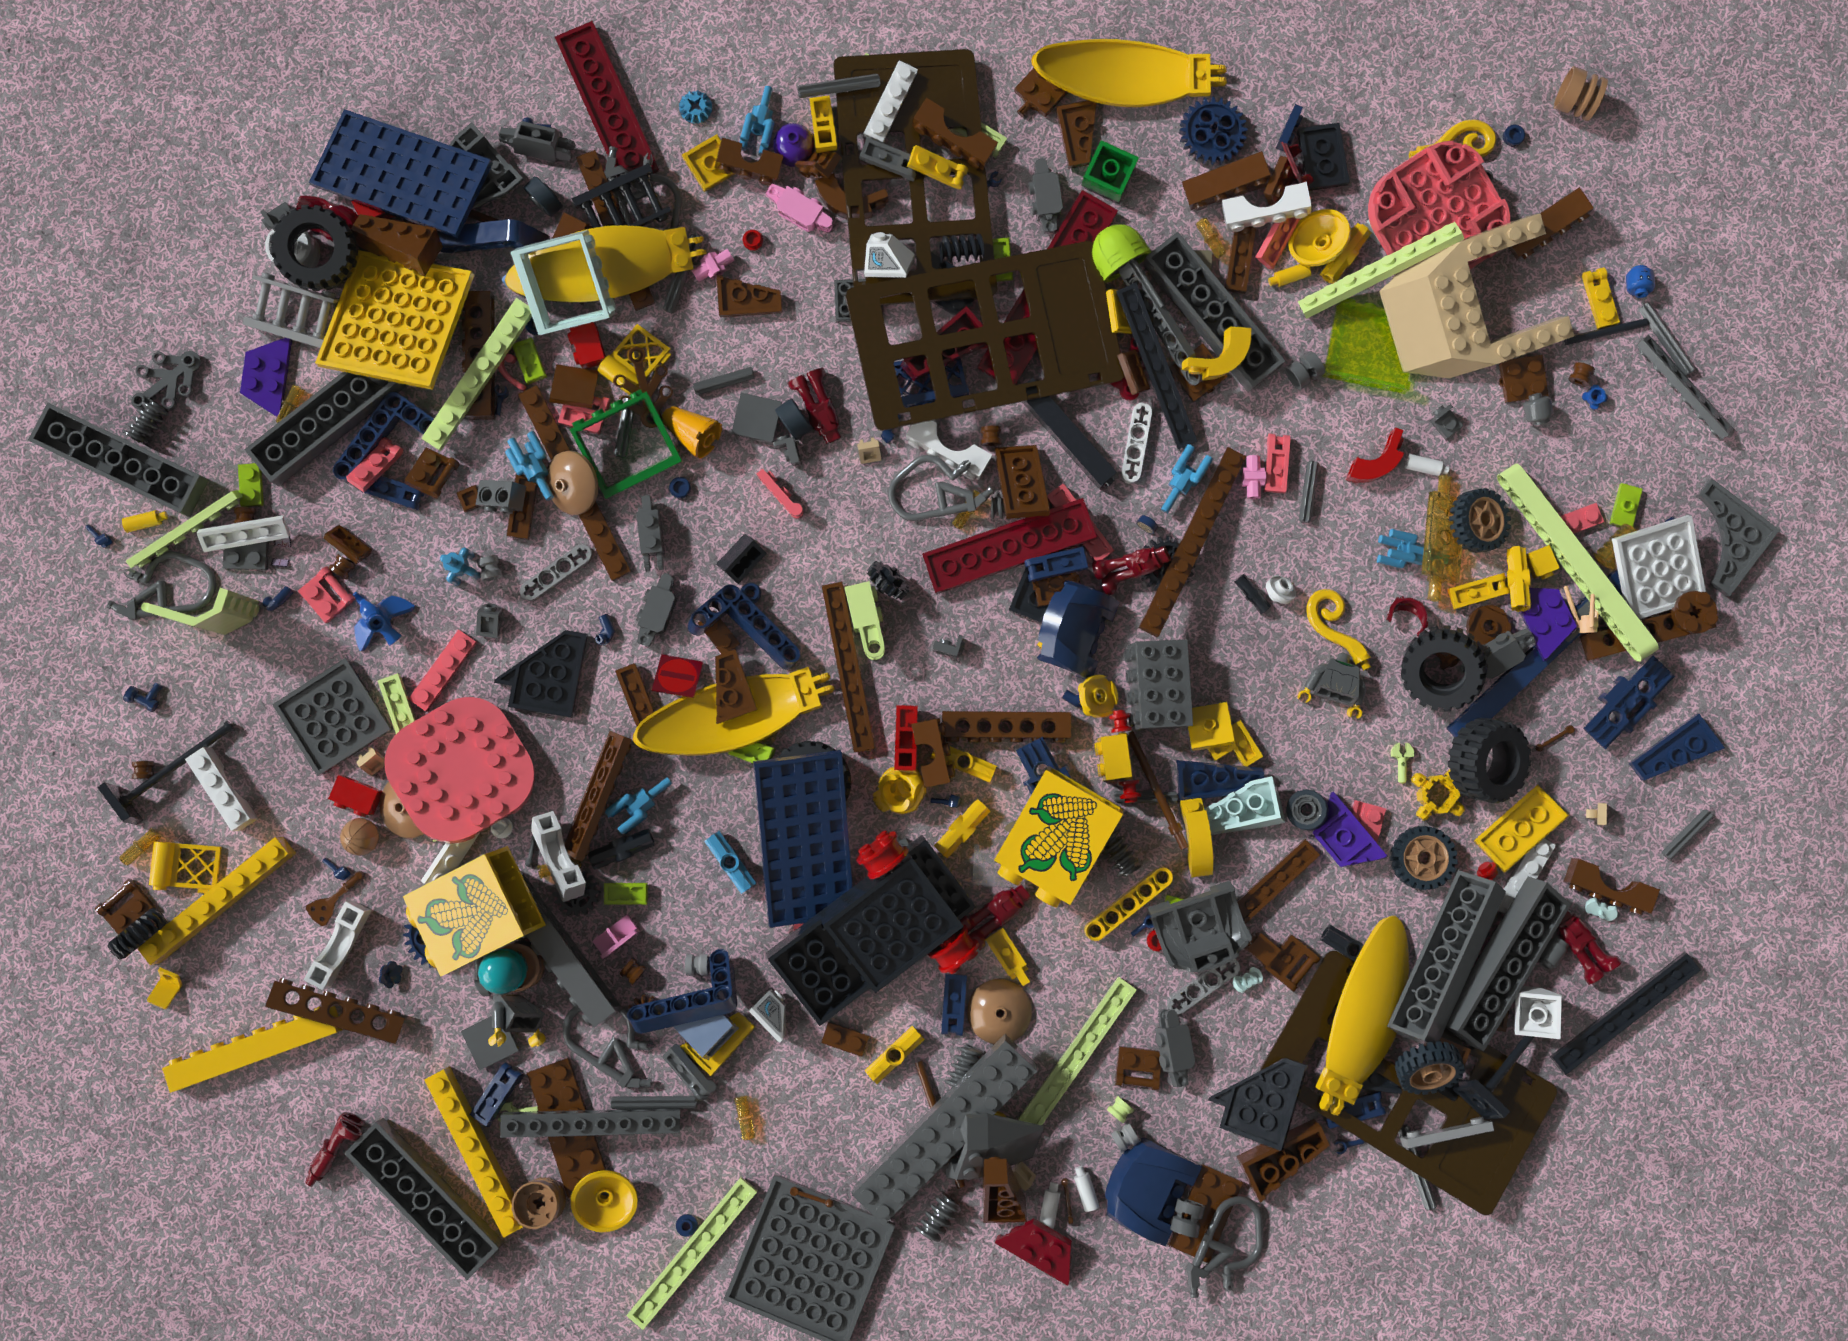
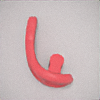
[498,348,526,391]

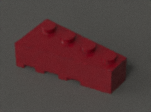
[901,306,987,381]

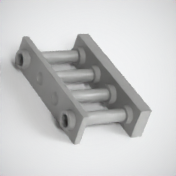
[243,272,339,348]

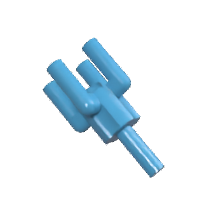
[740,86,775,155]
[505,431,554,501]
[1161,444,1213,514]
[1377,529,1448,568]
[440,547,481,586]
[605,777,672,835]

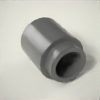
[1539,936,1569,970]

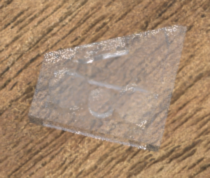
[972,843,1016,888]

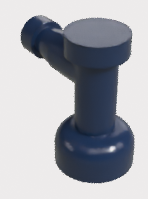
[123,682,163,712]

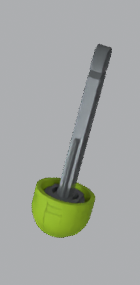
[1092,224,1204,385]

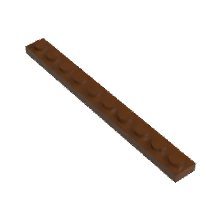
[518,385,631,581]
[1138,447,1246,638]

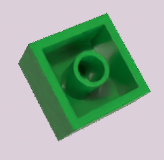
[1081,140,1139,203]

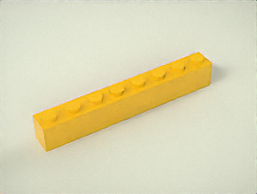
[137,837,296,965]
[162,1006,343,1093]
[424,1066,524,1238]

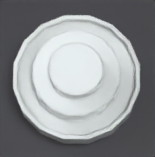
[1266,575,1296,604]

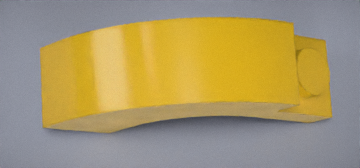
[809,95,837,153]
[1182,326,1251,380]
[1180,798,1213,878]

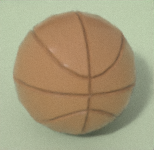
[340,818,379,856]

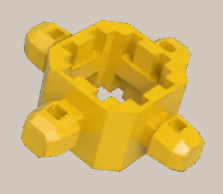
[1411,769,1465,821]

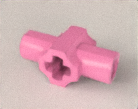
[692,249,735,282]
[1242,455,1266,499]

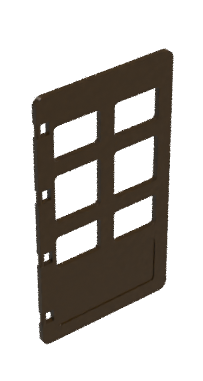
[833,49,997,305]
[845,241,1124,431]
[1260,951,1557,1216]

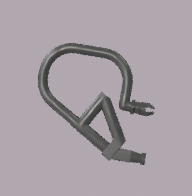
[604,146,682,229]
[888,455,995,521]
[107,551,216,620]
[563,1006,654,1088]
[1186,1196,1263,1298]

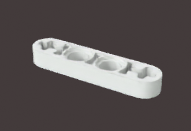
[1121,403,1152,484]

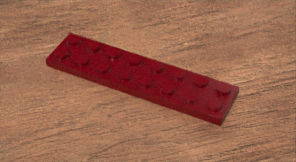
[555,20,659,177]
[922,498,1097,594]

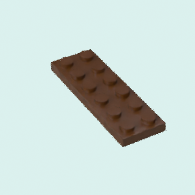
[564,731,632,861]
[527,1057,606,1198]

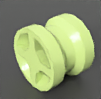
[1107,1096,1134,1124]

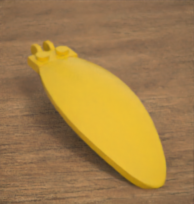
[1031,39,1227,107]
[505,225,707,302]
[633,666,835,756]
[1315,915,1409,1115]

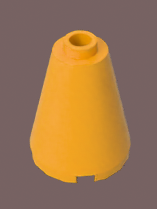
[662,406,722,459]

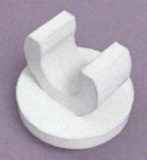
[491,817,513,838]

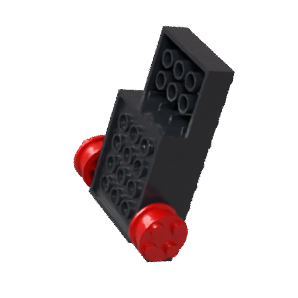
[766,830,979,1026]

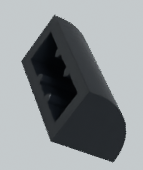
[716,533,767,584]

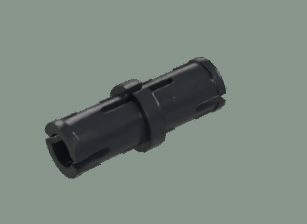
[1234,573,1271,614]

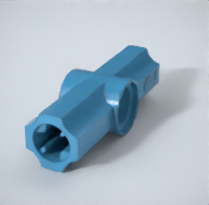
[704,830,756,894]

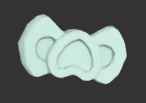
[1585,898,1618,921]
[1233,967,1263,993]

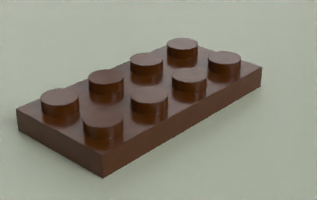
[995,445,1050,519]
[1168,1163,1243,1263]

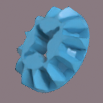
[679,90,712,124]

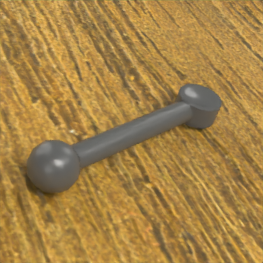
[525,835,536,867]

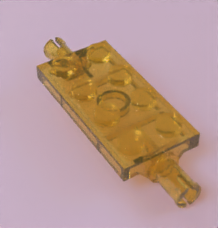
[1421,475,1463,602]

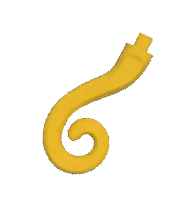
[1409,120,1496,158]
[1306,589,1371,671]

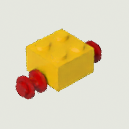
[1094,710,1141,803]

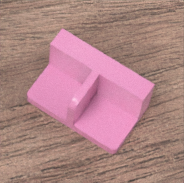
[592,914,641,959]

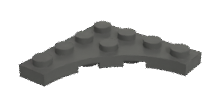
[1696,478,1780,597]

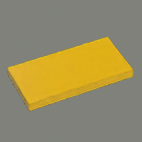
[1474,784,1569,873]

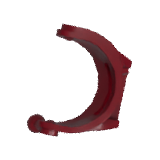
[1386,596,1428,637]

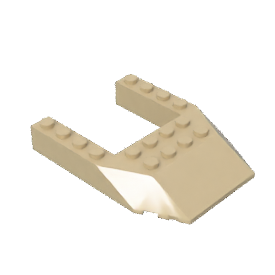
[1379,213,1574,378]

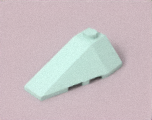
[1204,776,1285,835]

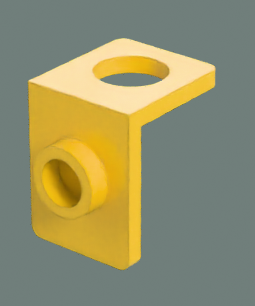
[147,967,182,1009]

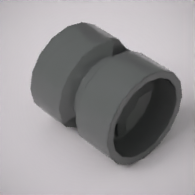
[1285,351,1325,390]
[1170,1198,1205,1238]

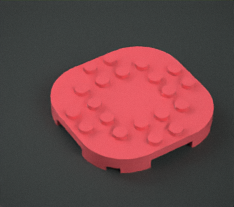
[1368,141,1510,269]
[384,697,535,844]

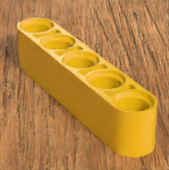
[1084,867,1173,941]

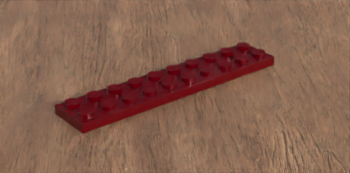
[977,190,1118,385]

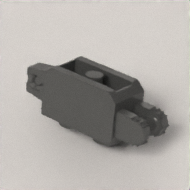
[499,121,576,162]
[1028,157,1063,234]
[636,495,665,572]
[636,573,677,647]
[1461,628,1535,679]
[1155,1009,1195,1087]

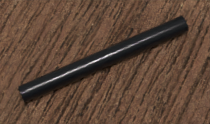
[1564,318,1648,345]

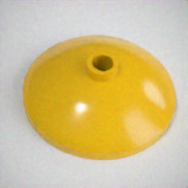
[1288,209,1351,266]
[571,1170,638,1232]

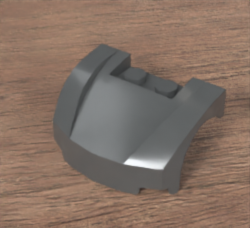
[1148,880,1252,972]

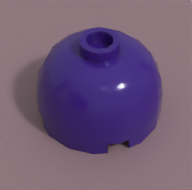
[773,123,815,167]

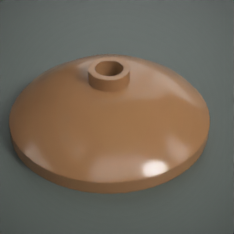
[546,451,598,515]
[379,782,424,838]
[967,979,1032,1044]

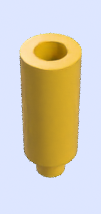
[1268,264,1311,287]
[122,510,168,533]

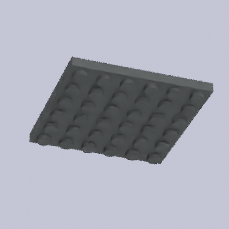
[723,1174,895,1341]

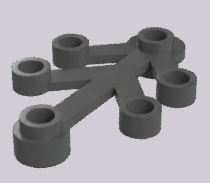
[131,351,201,411]

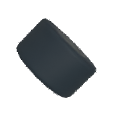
[775,398,813,440]

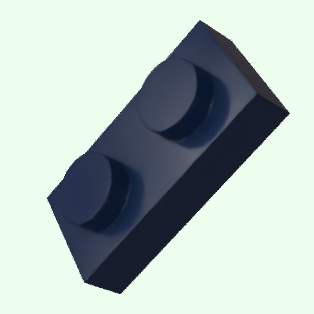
[1276,104,1303,151]

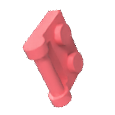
[558,396,610,435]
[298,566,355,623]

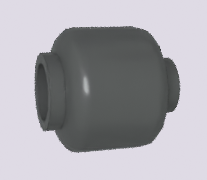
[1523,393,1554,425]

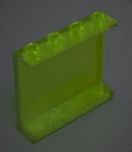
[1322,298,1411,394]

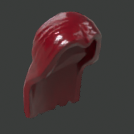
[296,195,358,241]

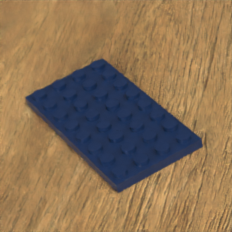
[309,109,493,238]
[753,750,852,928]

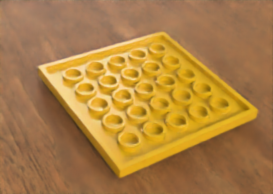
[315,250,474,390]

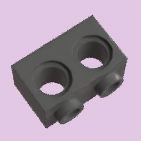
[476,480,526,514]

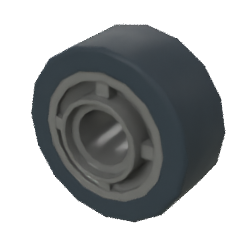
[523,176,563,217]
[1286,789,1329,831]

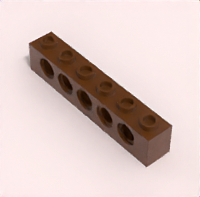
[462,291,495,420]
[1580,607,1717,661]
[942,711,1071,743]
[265,978,405,1044]

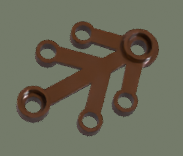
[613,347,673,428]

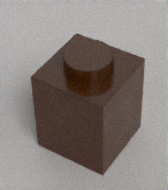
[1244,932,1281,966]

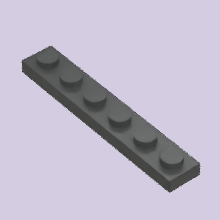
[1637,334,1733,439]

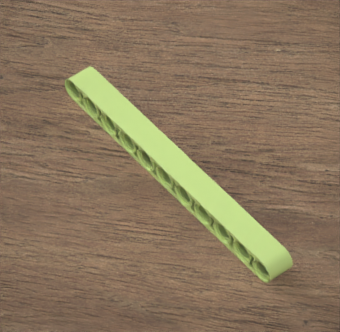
[1497,464,1659,662]

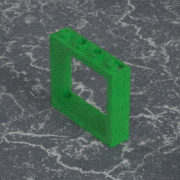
[570,389,682,499]

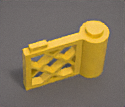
[598,324,671,396]
[149,841,222,893]

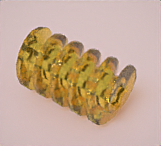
[1594,524,1637,571]

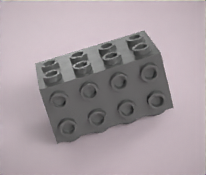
[1124,639,1193,731]

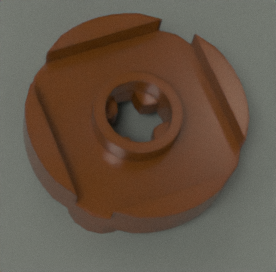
[1671,591,1718,634]
[1466,605,1511,645]

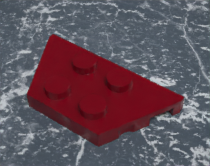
[995,1218,1072,1286]

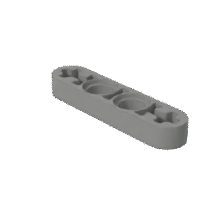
[520,544,593,601]
[1167,959,1240,1014]

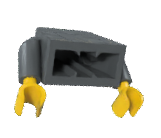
[1297,653,1367,719]
[488,994,546,1047]

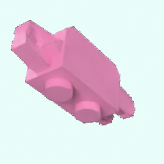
[766,184,833,233]

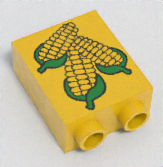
[994,766,1124,908]
[403,846,546,977]

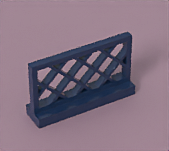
[894,358,969,408]

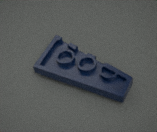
[1629,714,1725,781]
[1176,760,1264,801]

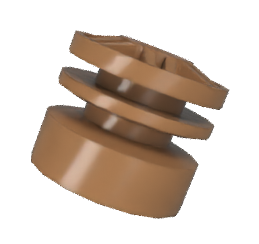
[1554,66,1608,121]
[511,1177,566,1229]

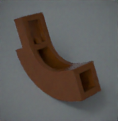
[815,173,889,220]

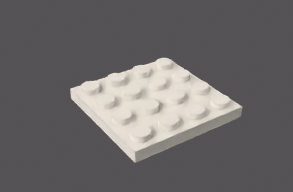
[1612,515,1706,619]

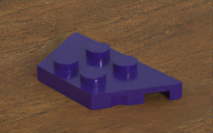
[240,338,292,418]
[1519,588,1577,662]
[1312,791,1388,868]

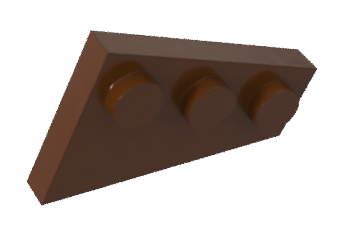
[1056,100,1097,169]
[716,274,782,318]
[715,649,758,724]

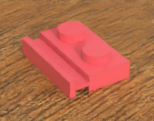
[1352,800,1386,843]

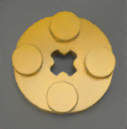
[1078,675,1118,718]

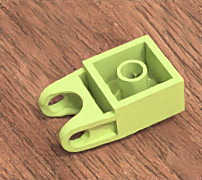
[844,581,885,660]

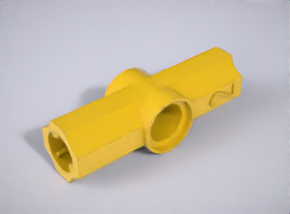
[1320,223,1371,284]
[1506,546,1531,612]
[931,746,997,783]
[934,799,990,858]
[864,1025,925,1084]

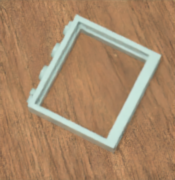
[511,230,616,335]

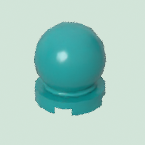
[478,948,528,995]

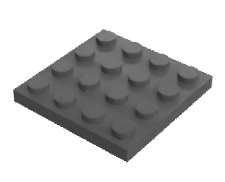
[272,658,393,776]

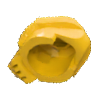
[873,767,927,814]

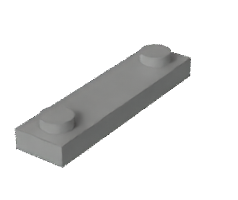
[1400,1117,1494,1148]

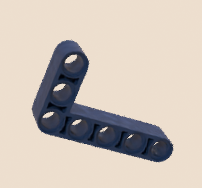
[437,219,550,254]
[333,392,434,483]
[688,584,800,670]
[627,949,738,1034]

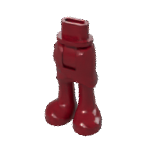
[787,367,841,444]
[1092,546,1171,596]
[960,884,1031,951]
[1557,909,1622,985]
[305,1112,364,1187]

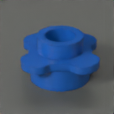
[1582,385,1608,410]

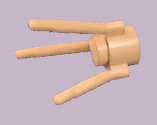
[1564,586,1599,633]

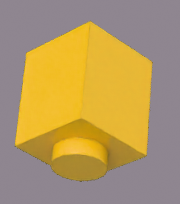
[1526,545,1559,580]

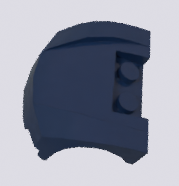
[1037,580,1120,680]
[1105,1137,1202,1246]

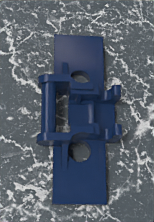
[1583,655,1675,749]
[1016,737,1071,795]

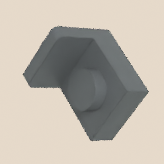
[260,202,291,231]
[1429,404,1463,440]
[773,435,802,466]
[476,603,503,638]
[932,635,966,658]

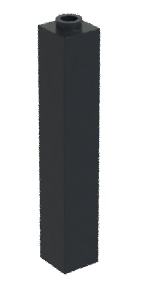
[1022,378,1117,489]

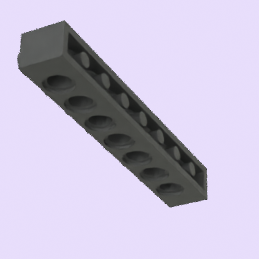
[500,1109,680,1138]

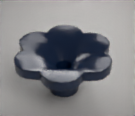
[379,961,403,989]

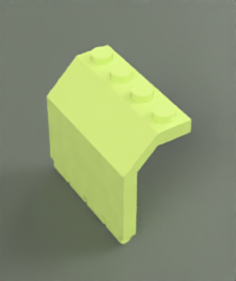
[141,588,259,635]

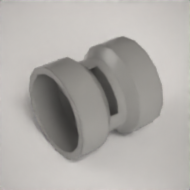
[477,555,503,582]
[685,954,709,976]
[1111,1123,1140,1153]

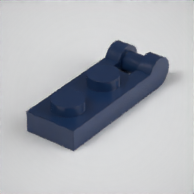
[361,476,425,511]
[1024,547,1088,582]
[941,973,967,1036]
[470,1062,524,1127]
[1325,1091,1386,1129]

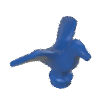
[353,592,415,651]

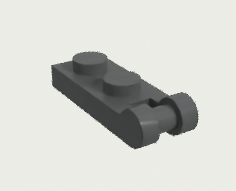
[859,137,916,181]
[662,1044,716,1101]

